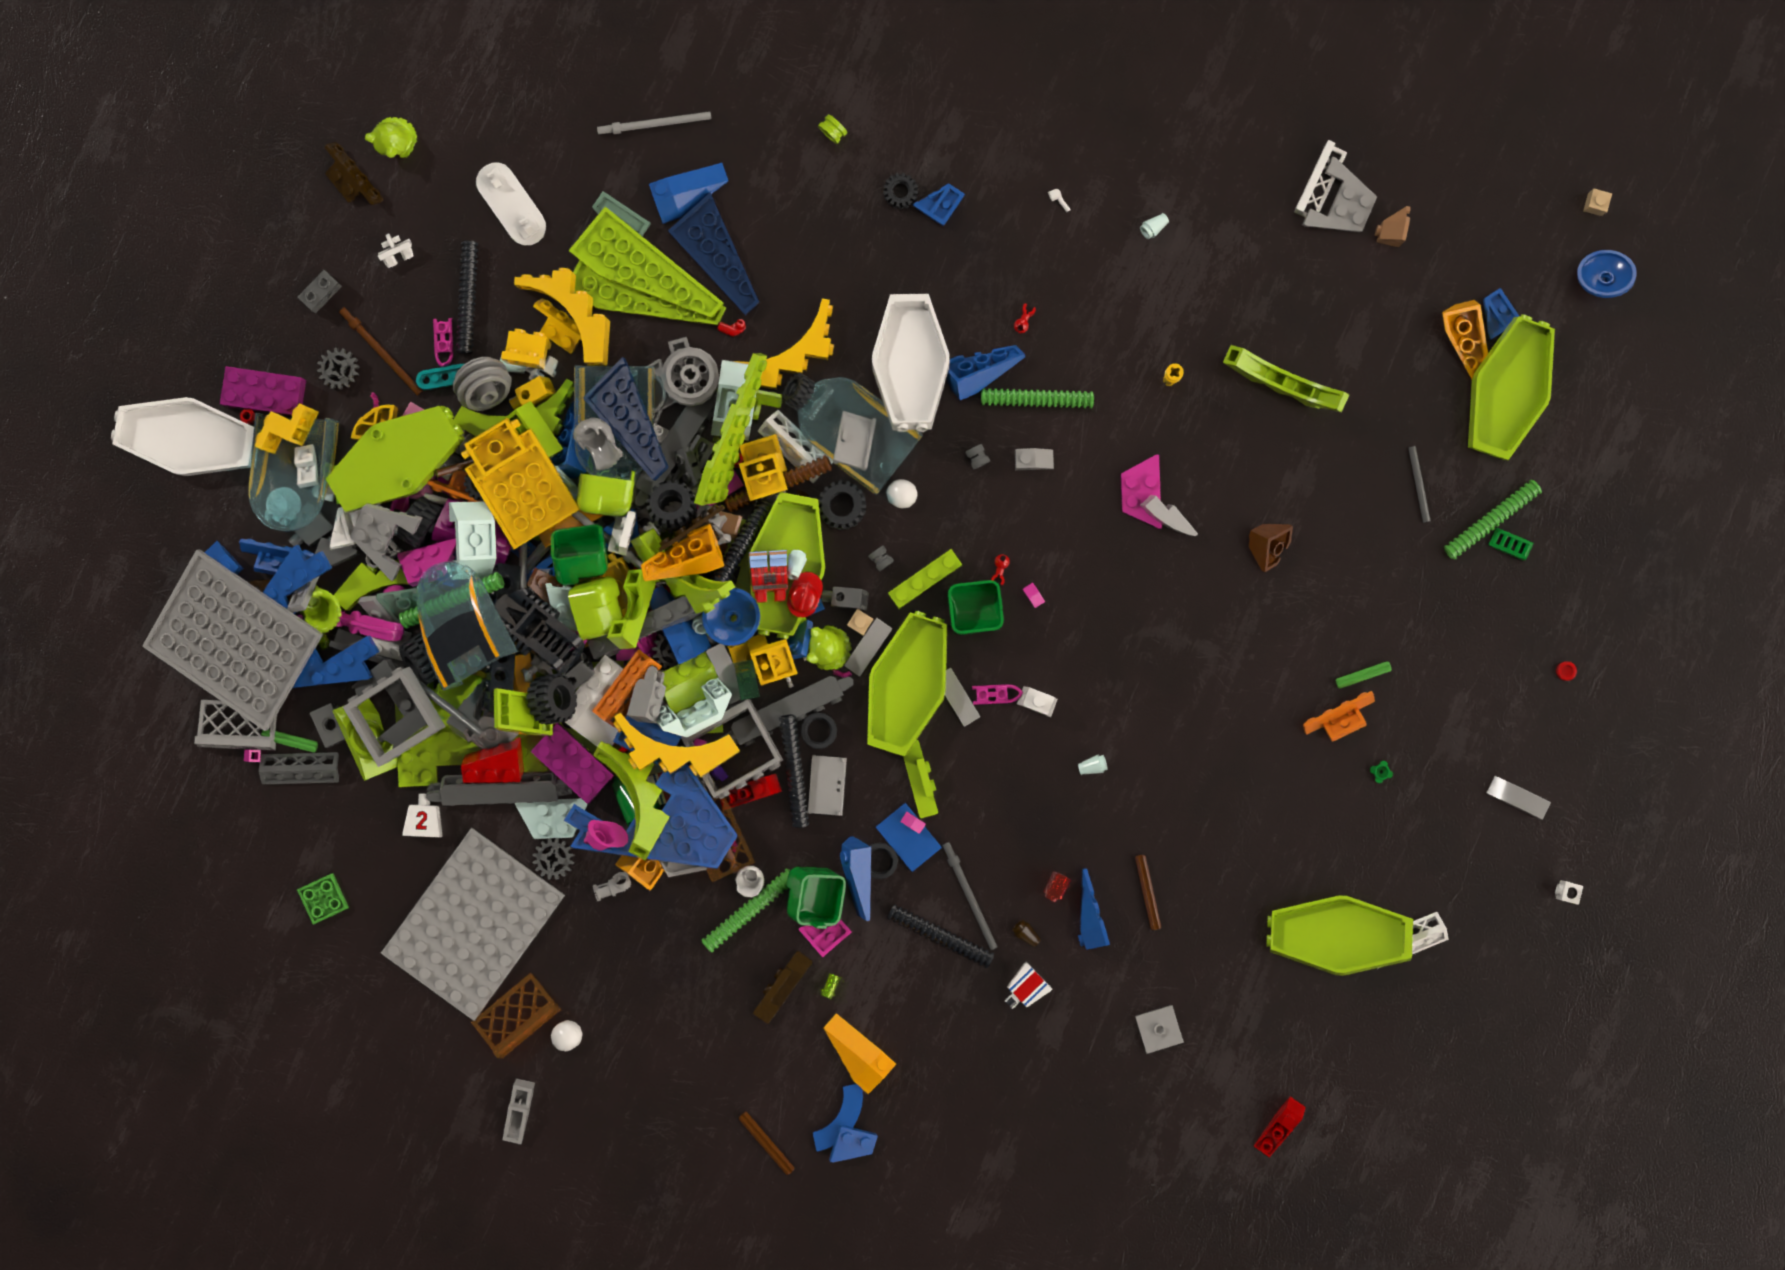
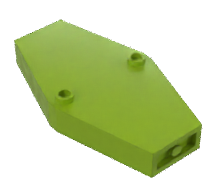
[1468,314,1555,460]
[326,406,465,512]
[747,492,825,639]
[867,611,947,757]
[1267,896,1413,976]

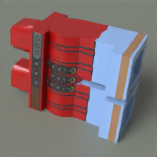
[749,550,788,603]

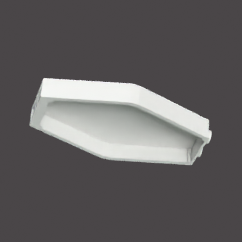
[872,294,949,432]
[111,397,259,476]

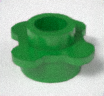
[1370,761,1393,783]

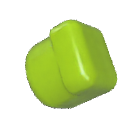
[576,471,635,517]
[568,576,623,640]

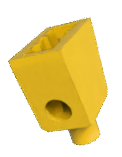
[509,376,556,409]

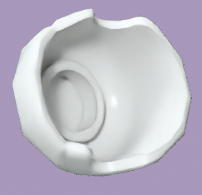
[886,479,917,509]
[735,866,764,897]
[551,1020,583,1051]

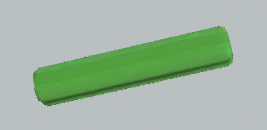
[1336,661,1392,688]
[261,729,318,752]

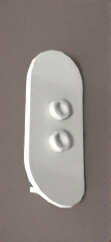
[476,163,546,245]

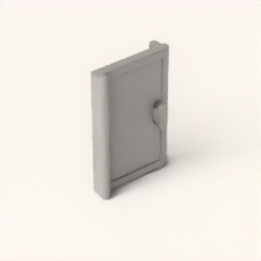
[833,411,876,471]
[808,755,847,816]

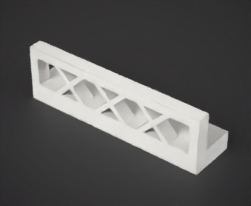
[1294,140,1347,217]
[758,410,833,483]
[1412,912,1449,954]

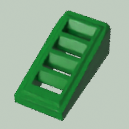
[1488,528,1533,561]

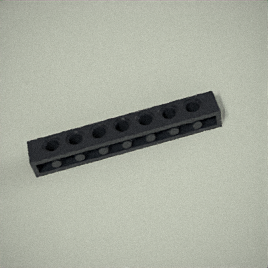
[481,563,521,718]

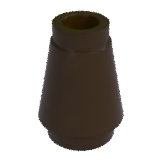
[1012,919,1041,947]

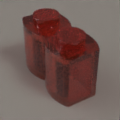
[1043,871,1071,902]

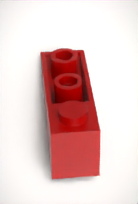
[720,773,782,810]
[1254,1096,1306,1158]

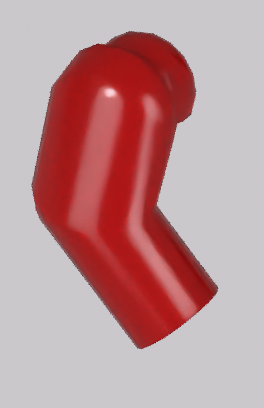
[717,319,746,336]

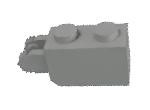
[627,666,666,723]

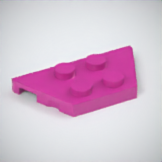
[1121,455,1162,529]
[397,538,456,587]

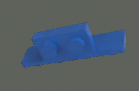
[239,539,315,575]

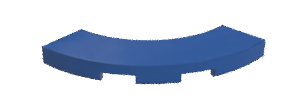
[813,1084,863,1152]

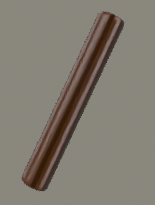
[1135,854,1161,930]
[739,1112,795,1175]

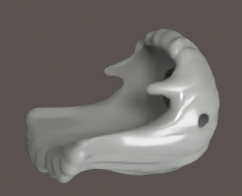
[573,418,622,471]

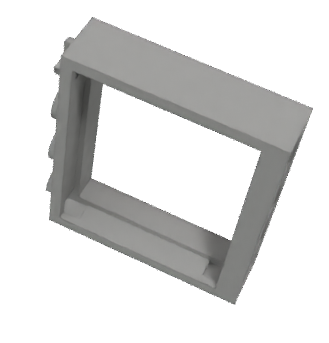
[343,667,445,767]
[681,699,784,799]

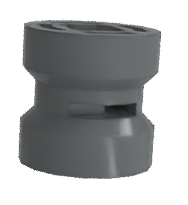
[965,444,990,470]
[868,546,894,572]

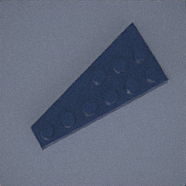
[668,193,759,316]
[583,357,669,481]

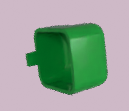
[551,525,608,586]
[948,580,1004,635]
[787,867,846,929]

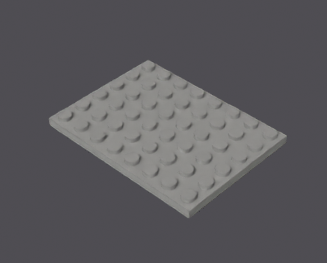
[142,550,323,731]
[381,828,565,1021]

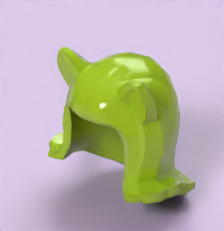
[365,117,417,158]
[300,585,342,633]
[806,625,852,670]

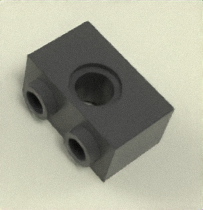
[298,270,342,314]
[310,703,345,748]

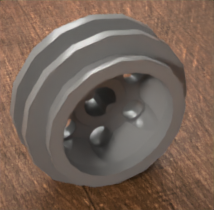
[661,347,719,406]
[453,357,512,411]

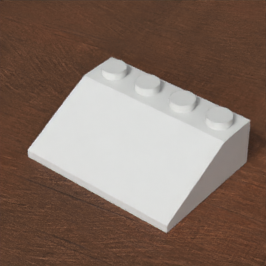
[565,655,629,746]

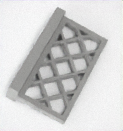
[194,700,277,750]

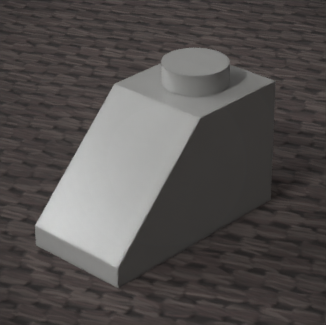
[1015,448,1054,471]

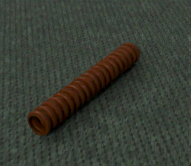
[724,455,832,513]

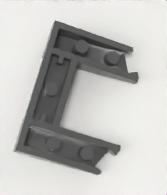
[352,659,428,749]

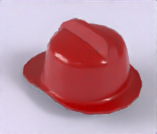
[787,572,823,618]

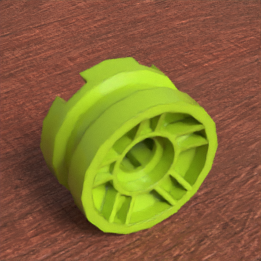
[818,114,847,144]

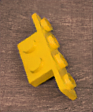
[533,298,582,354]

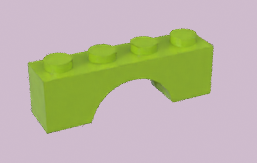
[888,549,962,609]
[607,569,657,649]

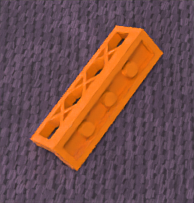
[592,649,662,728]

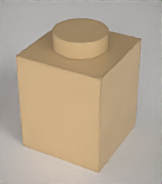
[1584,189,1612,216]
[847,609,874,636]

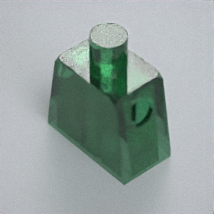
[734,660,760,700]

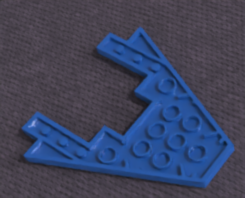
[263,545,379,688]
[564,764,738,869]

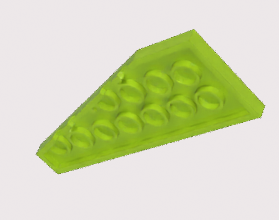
[569,207,724,319]
[573,260,726,326]
[694,353,767,505]

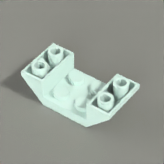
[711,360,756,441]
[449,502,496,580]
[656,678,732,737]

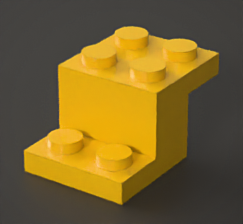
[501,329,552,370]
[254,403,319,454]
[739,434,788,501]
[728,635,798,685]

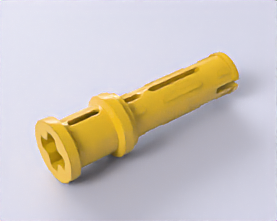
[1163,364,1184,386]

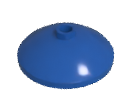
[1577,250,1636,298]
[702,588,760,646]

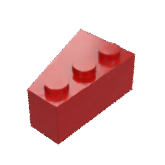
[461,737,524,783]

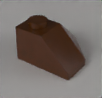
[1249,524,1293,572]

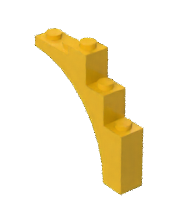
[514,268,610,366]
[734,299,834,390]
[613,713,740,778]

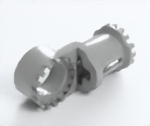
[593,872,631,901]

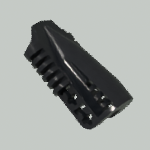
[491,588,585,675]

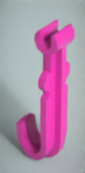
[337,609,405,641]

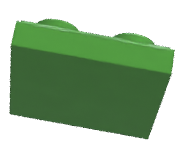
[297,873,349,925]

